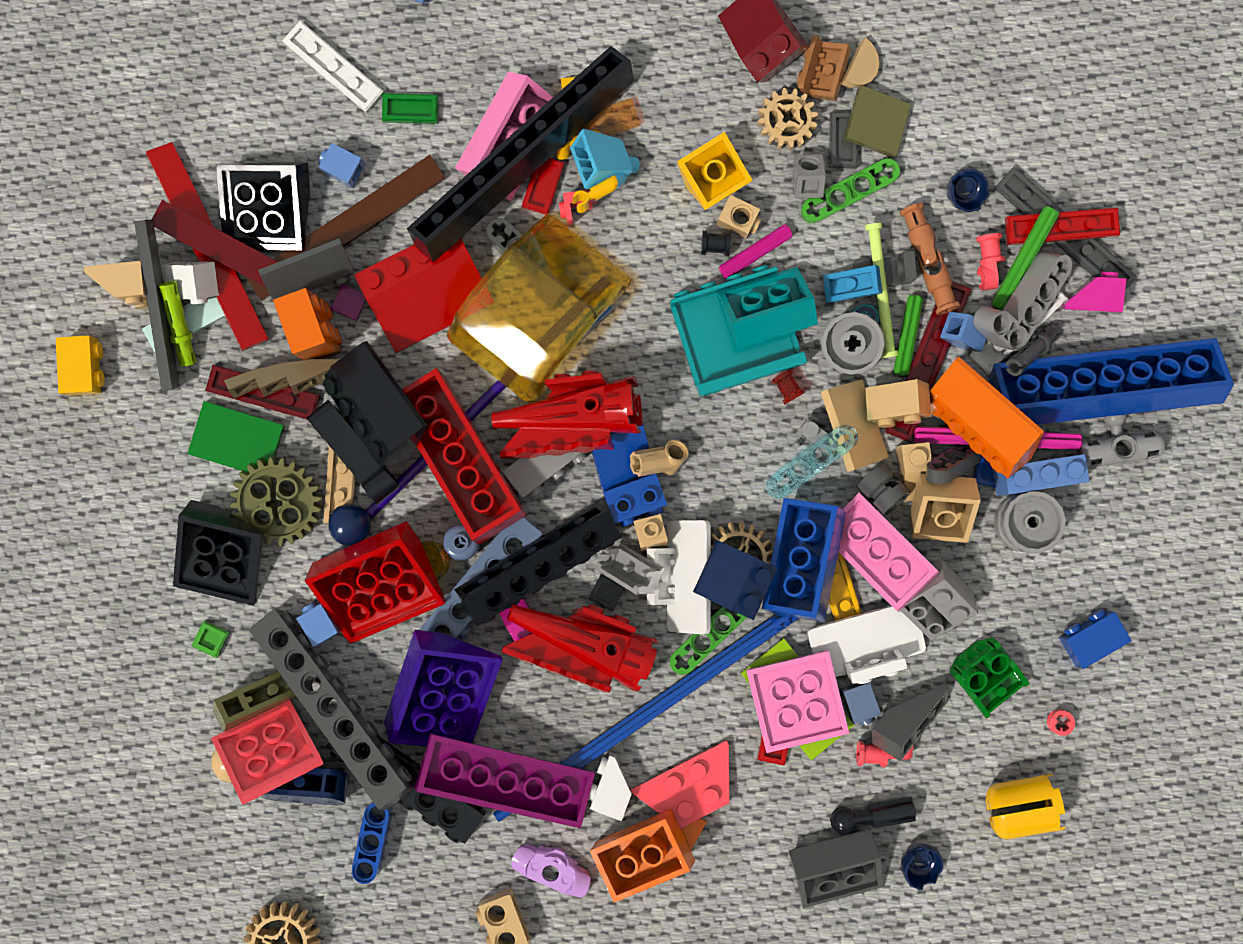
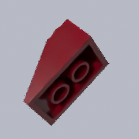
[718,0,809,83]

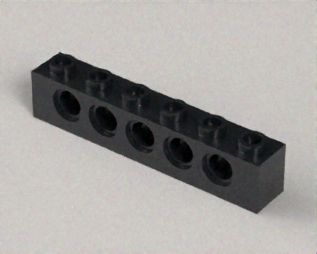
[454,502,622,626]
[326,721,486,844]

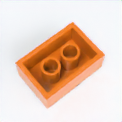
[273,288,343,360]
[590,809,695,903]

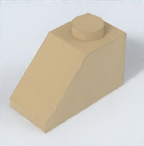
[896,442,932,502]

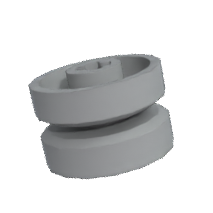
[821,312,886,375]
[994,491,1066,553]

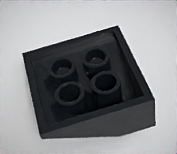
[216,162,310,250]
[173,500,263,606]

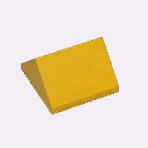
[676,132,753,210]

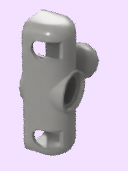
[1077,414,1165,468]

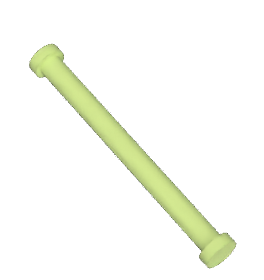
[865,223,898,358]

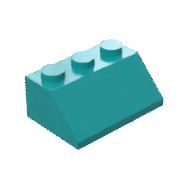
[718,267,818,349]

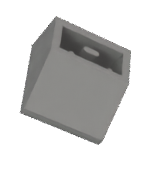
[901,558,978,641]

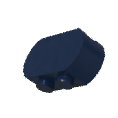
[261,768,349,806]

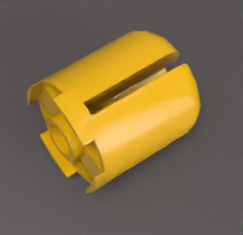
[985,773,1066,840]

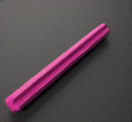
[914,426,1082,450]

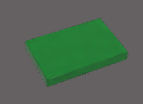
[187,401,285,472]

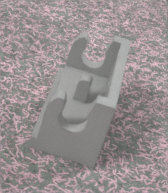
[595,544,664,595]

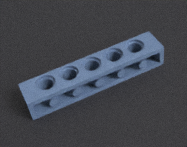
[409,517,544,643]

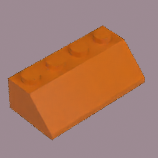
[930,357,1045,479]

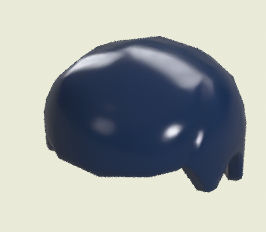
[947,168,989,213]
[328,503,371,546]
[900,844,944,890]

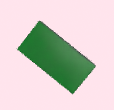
[382,93,439,124]

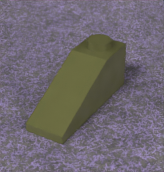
[212,672,296,732]

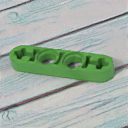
[801,158,900,224]
[669,606,747,675]

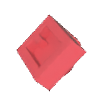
[559,189,598,225]

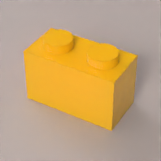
[56,336,105,396]

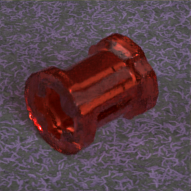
[770,368,806,405]

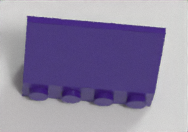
[384,630,503,747]

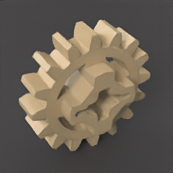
[757,88,818,150]

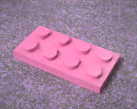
[839,493,940,612]

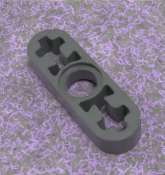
[926,444,982,484]

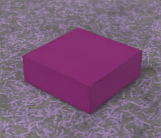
[331,284,367,321]

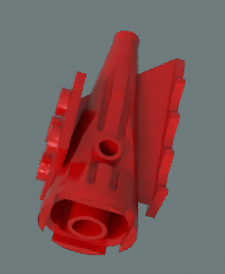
[491,370,643,459]
[501,604,658,693]

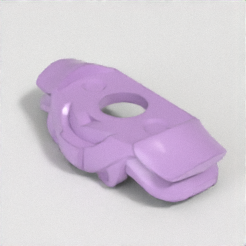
[511,844,591,898]

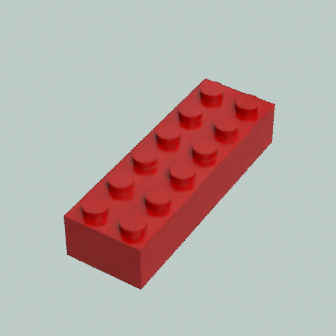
[402,368,527,545]

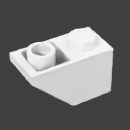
[588,752,632,821]

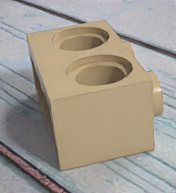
[476,888,531,944]

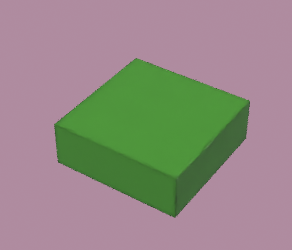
[191,621,230,658]

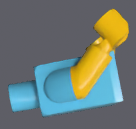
[556,129,639,213]

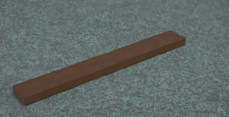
[246,155,446,301]

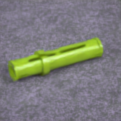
[158,281,197,366]

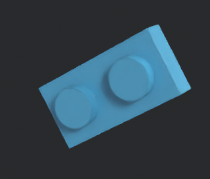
[823,265,883,303]

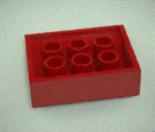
[354,238,494,353]
[304,521,446,644]

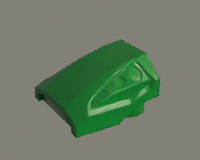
[949,637,1030,719]

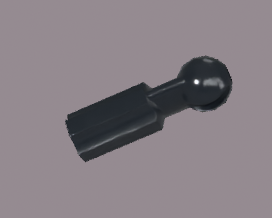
[830,796,916,834]

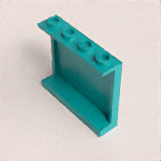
[669,265,807,398]

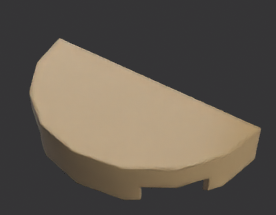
[841,37,880,88]

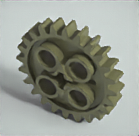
[230,455,323,546]

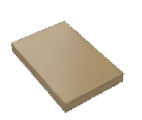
[821,379,889,472]

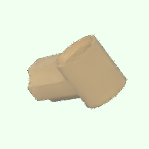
[630,440,689,477]

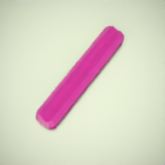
[718,224,793,279]

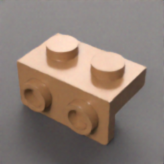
[797,35,851,101]

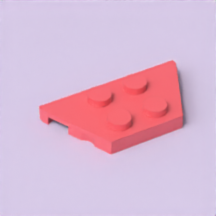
[631,740,729,829]

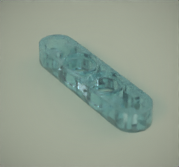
[766,425,858,499]

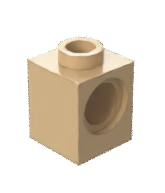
[716,195,762,239]
[633,514,668,553]

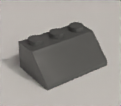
[258,239,354,300]
[789,829,884,908]

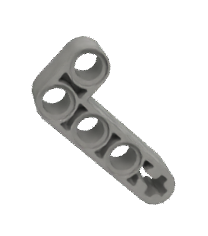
[973,251,1072,351]

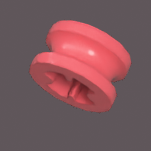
[1047,709,1075,736]

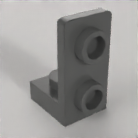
[853,251,917,286]

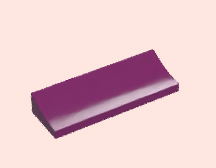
[414,733,595,829]

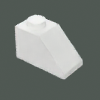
[160,262,219,304]

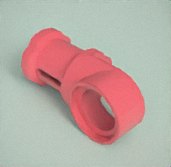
[976,233,1005,291]
[856,740,914,767]

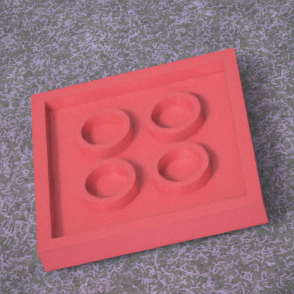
[211,700,323,805]

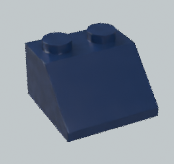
[693,540,777,620]

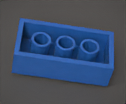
[762,498,846,623]

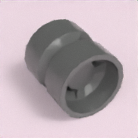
[857,463,911,516]

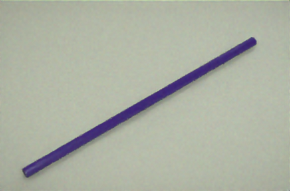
[365,278,609,518]

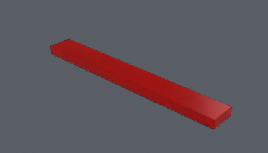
[146,142,268,352]

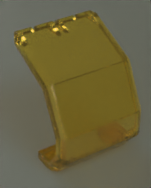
[447,214,631,403]

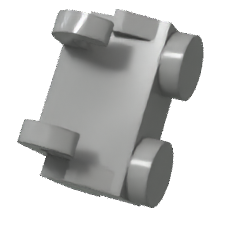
[792,412,840,467]

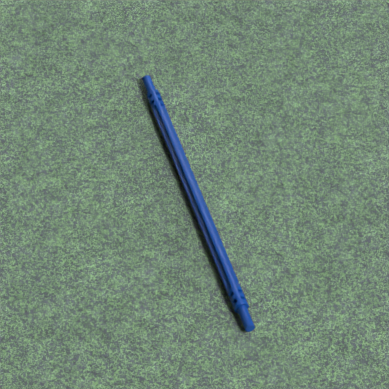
[493,614,799,822]

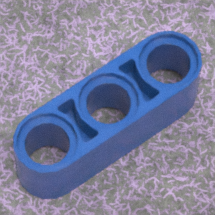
[352,801,393,884]

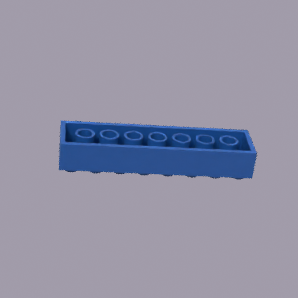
[988,338,1234,425]

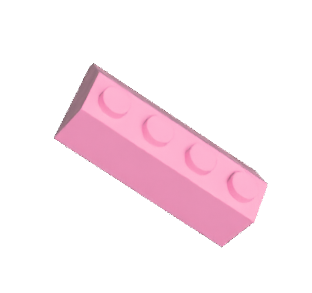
[455,72,553,201]

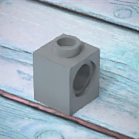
[793,154,826,198]

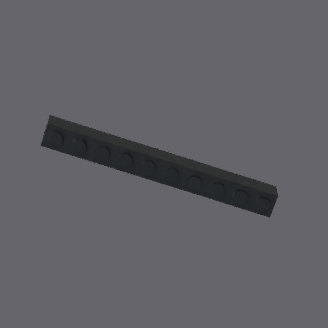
[407,46,634,262]

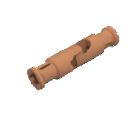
[900,203,961,315]

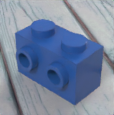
[603,474,667,527]

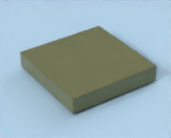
[843,85,911,158]

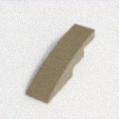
[224,359,340,399]

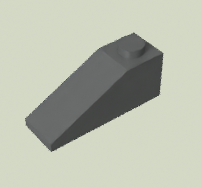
[871,685,949,761]

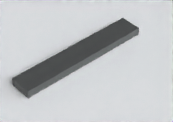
[994,167,1137,290]
[134,219,180,391]

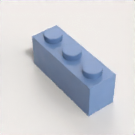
[992,454,1090,496]

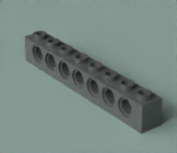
[248,608,414,810]

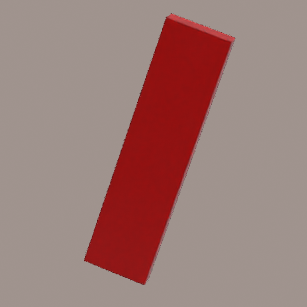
[1005,207,1120,246]

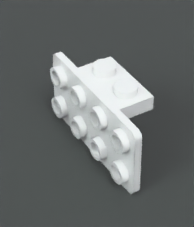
[647,520,711,634]
[807,605,926,684]

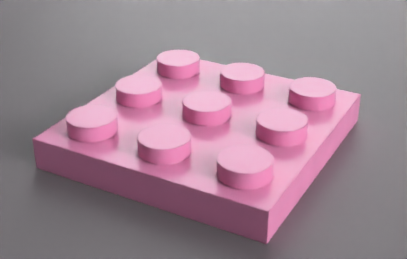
[746,650,849,753]

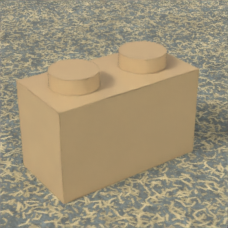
[865,379,931,428]

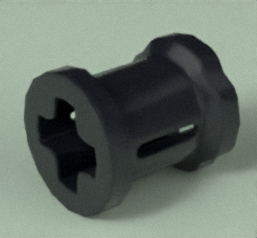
[701,230,731,257]

